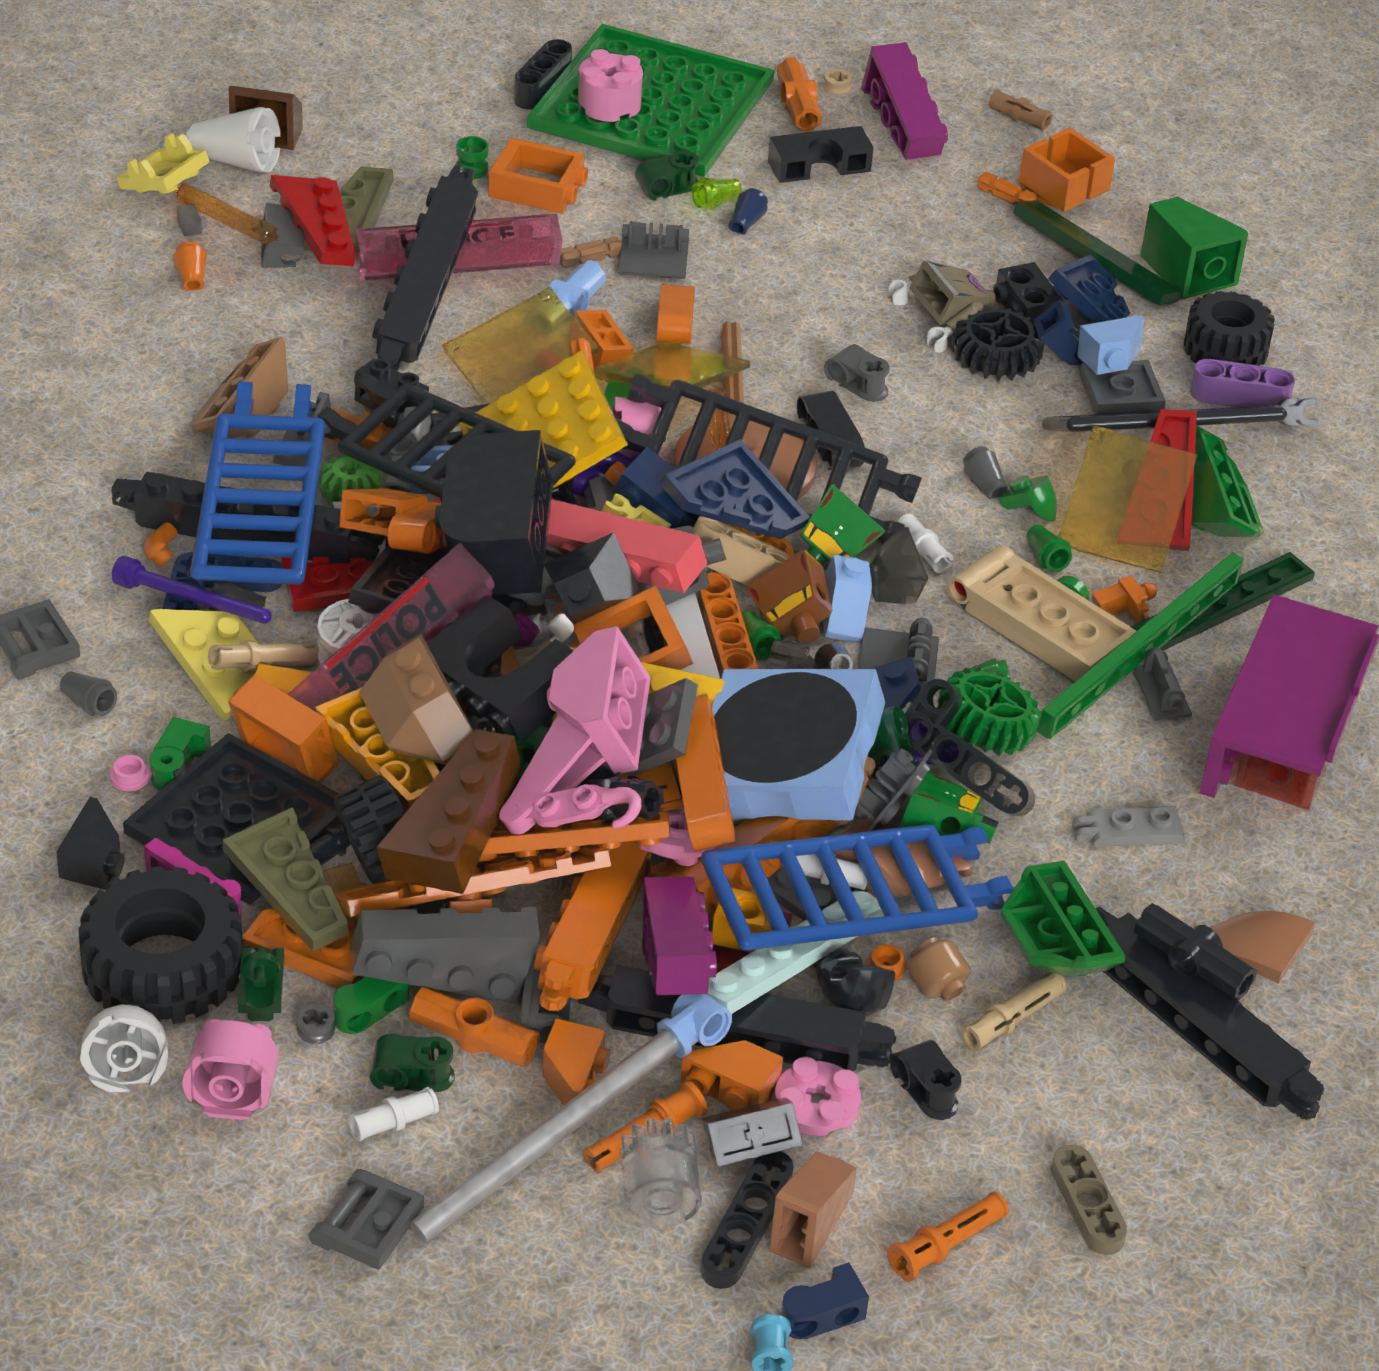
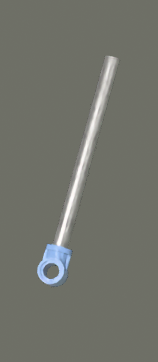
[410,994,732,1244]

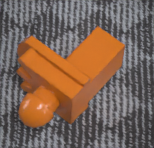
[1092,575,1158,624]

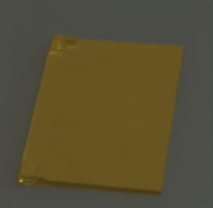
[442,287,600,404]
[594,342,750,389]
[1058,426,1197,573]

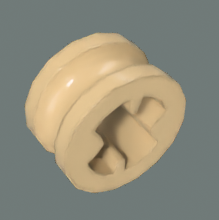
[823,69,852,95]

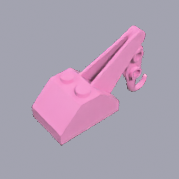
[499,626,651,835]

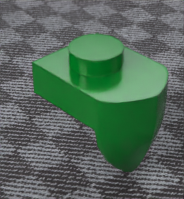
[999,475,1057,522]

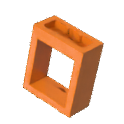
[488,137,588,214]
[571,585,693,670]
[228,675,340,783]

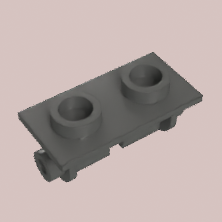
[1134,647,1192,720]

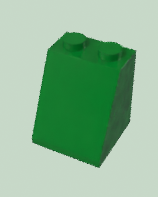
[1140,197,1248,300]

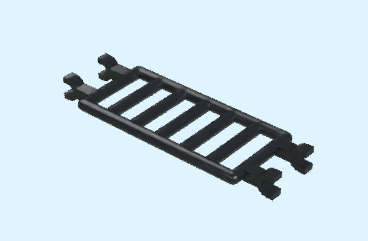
[616,373,922,549]

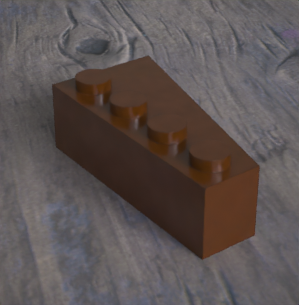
[377,729,522,894]

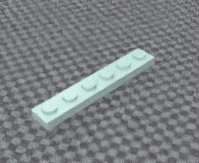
[708,890,884,1014]

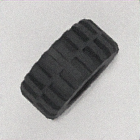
[78,866,243,1024]

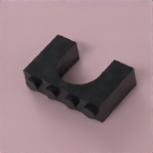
[426,594,574,742]

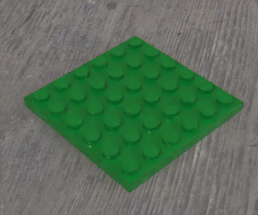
[527,24,774,177]

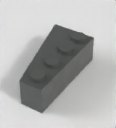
[350,907,540,1004]

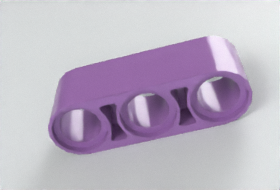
[1190,359,1295,407]

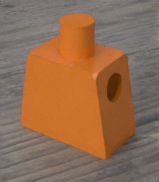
[339,488,427,536]

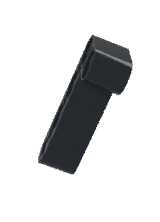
[905,679,1035,816]

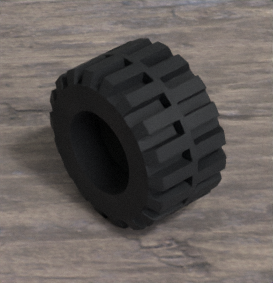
[1183,291,1275,366]
[334,775,406,884]

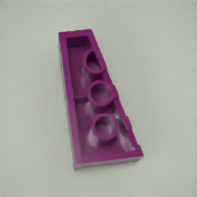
[861,42,948,160]
[642,877,717,995]

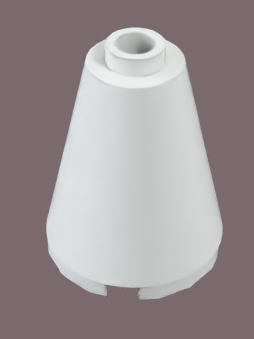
[186,107,280,173]

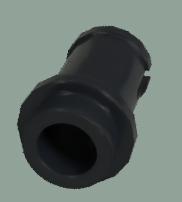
[309,826,350,866]

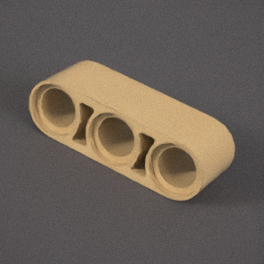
[693,516,791,586]

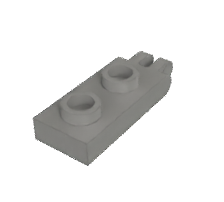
[1072,806,1184,847]

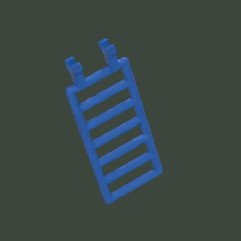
[190,381,326,584]
[701,824,1013,951]

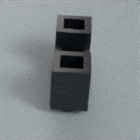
[768,126,874,183]

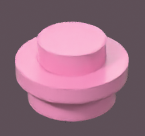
[110,755,150,792]

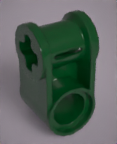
[635,151,699,201]
[867,705,916,781]
[370,1034,455,1092]

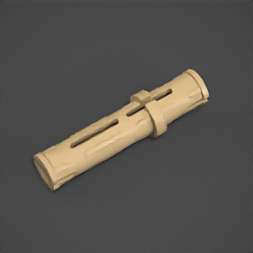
[208,640,319,672]
[961,971,1067,1051]

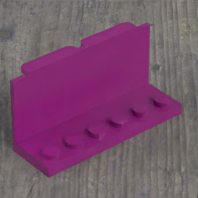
[1199,594,1379,798]

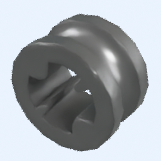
[296,1003,335,1044]

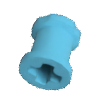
[750,1314,793,1371]

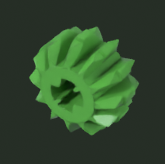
[320,454,381,506]

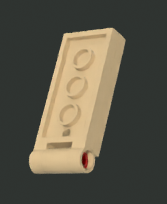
[947,545,1136,682]

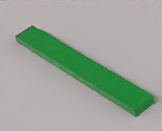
[1037,552,1243,739]

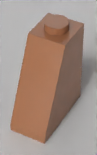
[769,1151,857,1268]

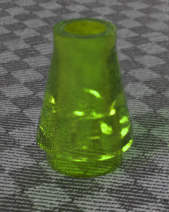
[692,178,742,210]

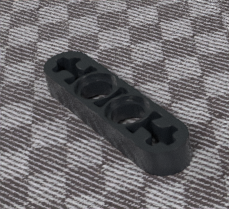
[701,1151,794,1289]

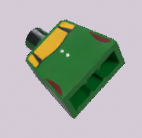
[800,484,885,566]
[899,771,999,844]

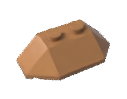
[190,337,288,438]
[359,634,474,766]

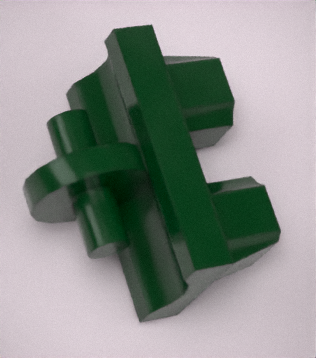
[238,947,285,1021]

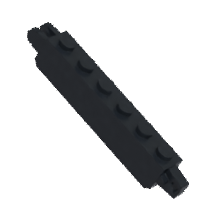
[372,165,478,371]
[111,471,386,564]
[1095,907,1325,1120]
[578,965,896,1071]

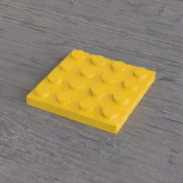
[459,350,628,488]

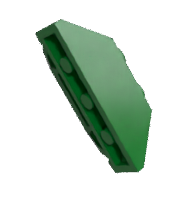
[1191,426,1264,537]
[1001,860,1125,978]

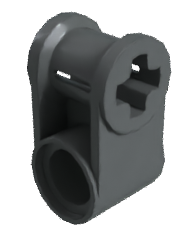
[824,344,889,402]

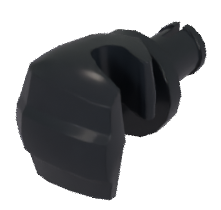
[812,948,895,1016]

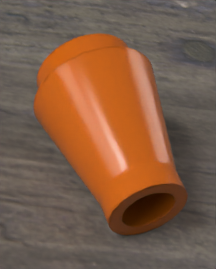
[173,242,207,291]

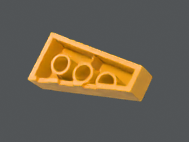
[315,687,439,812]

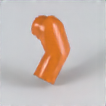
[143,522,177,567]

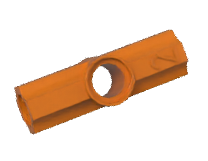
[777,57,822,131]
[409,987,540,1067]

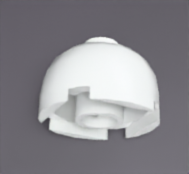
[80,1005,168,1092]

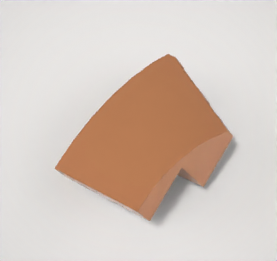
[833,819,973,896]
[1210,911,1316,984]

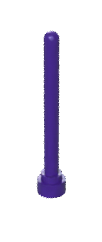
[112,556,272,624]

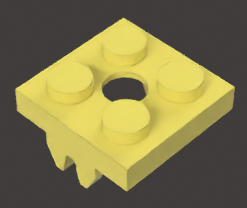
[116,133,210,194]

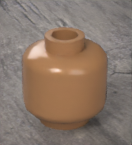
[908,937,971,1001]

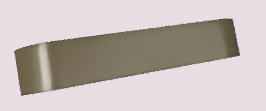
[1051,1145,1127,1255]

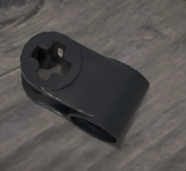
[890,1039,962,1120]

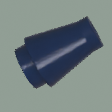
[728,188,768,235]

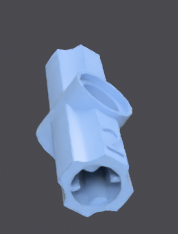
[528,260,606,337]

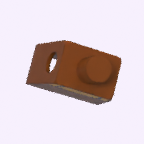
[746,549,833,644]

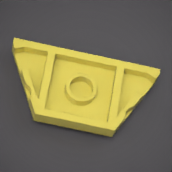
[149,609,258,721]

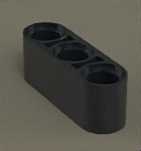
[514,39,572,110]
[797,391,865,471]

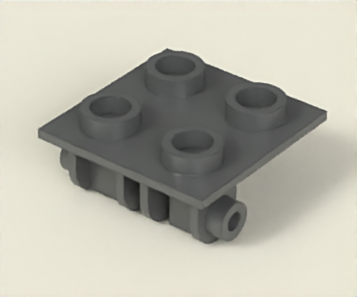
[618,221,689,279]
[859,618,939,689]
[854,749,933,831]

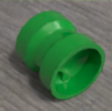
[456,136,489,180]

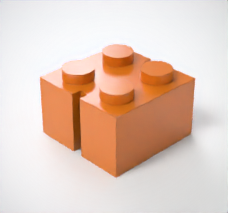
[1019,127,1115,212]

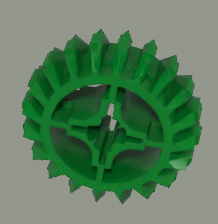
[937,667,1042,755]

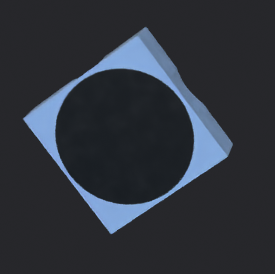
[712,669,885,820]

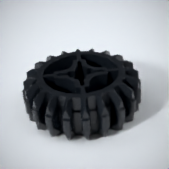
[952,306,1045,381]

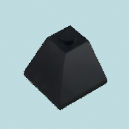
[544,532,642,625]

